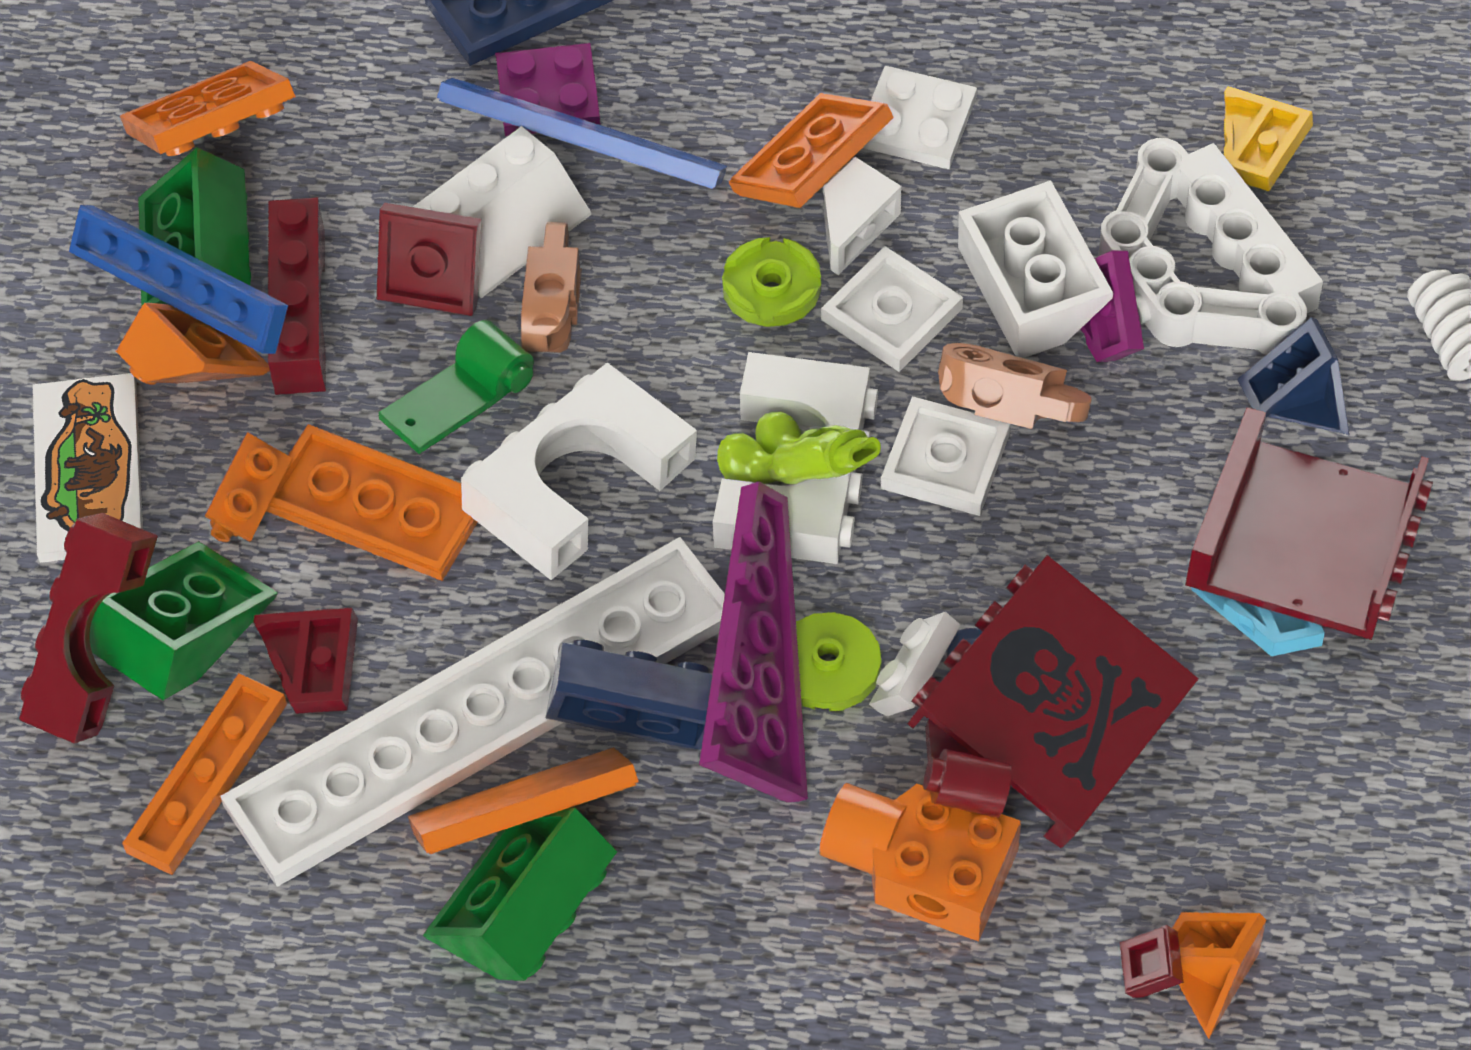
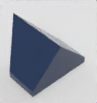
[1237,317,1350,435]

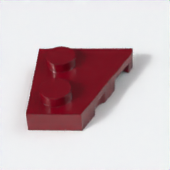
[254,608,358,714]

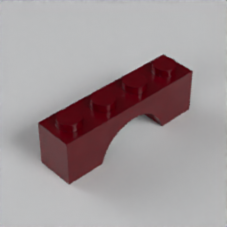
[268,197,326,395]
[19,513,158,744]

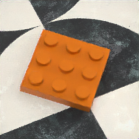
[120,61,295,156]

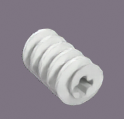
[1407,269,1471,381]

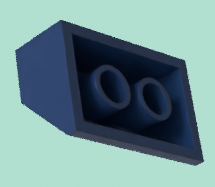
[545,640,713,750]

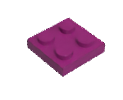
[495,43,601,136]

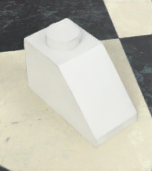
[822,157,901,275]

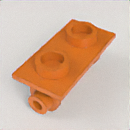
[205,432,292,542]

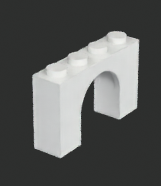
[713,352,878,564]
[461,363,697,580]

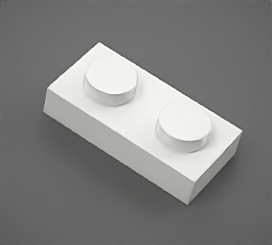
[869,612,960,716]

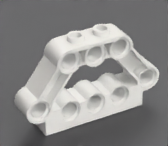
[1098,138,1323,355]

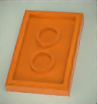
[729,93,894,208]

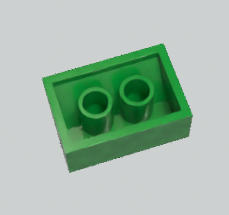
[138,147,251,307]
[423,808,617,981]

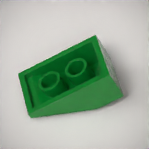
[90,541,278,701]

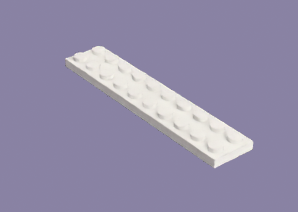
[220,537,725,887]

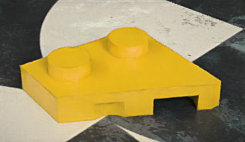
[1224,86,1313,191]

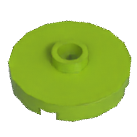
[722,237,821,327]
[796,612,881,711]

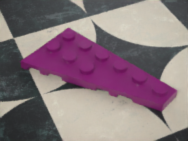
[699,482,808,802]

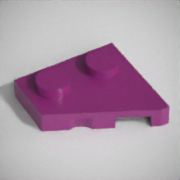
[1080,250,1144,362]

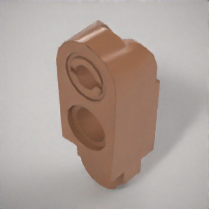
[521,222,582,353]
[938,343,1092,429]

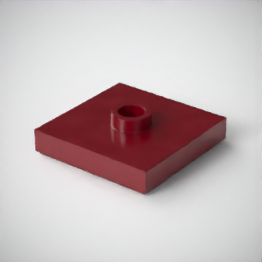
[376,202,482,316]

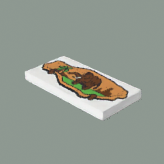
[33,373,143,563]

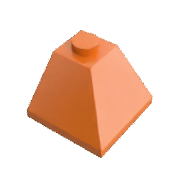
[116,303,270,385]

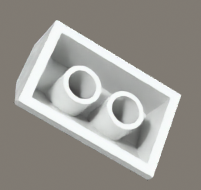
[413,126,591,298]
[958,180,1113,358]

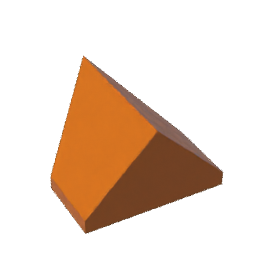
[1172,912,1266,1039]

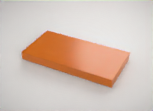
[266,424,478,581]
[408,747,639,854]

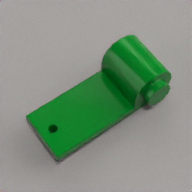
[379,319,534,454]

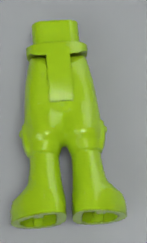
[717,411,881,484]

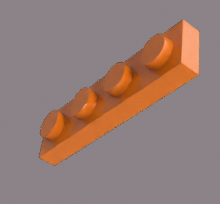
[122,673,287,875]

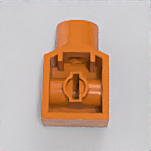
[820,783,1021,942]

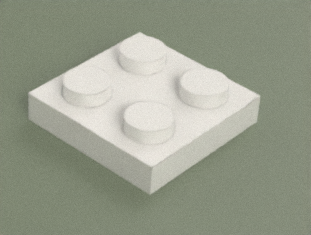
[863,66,977,169]
[821,246,963,372]
[881,396,1011,516]

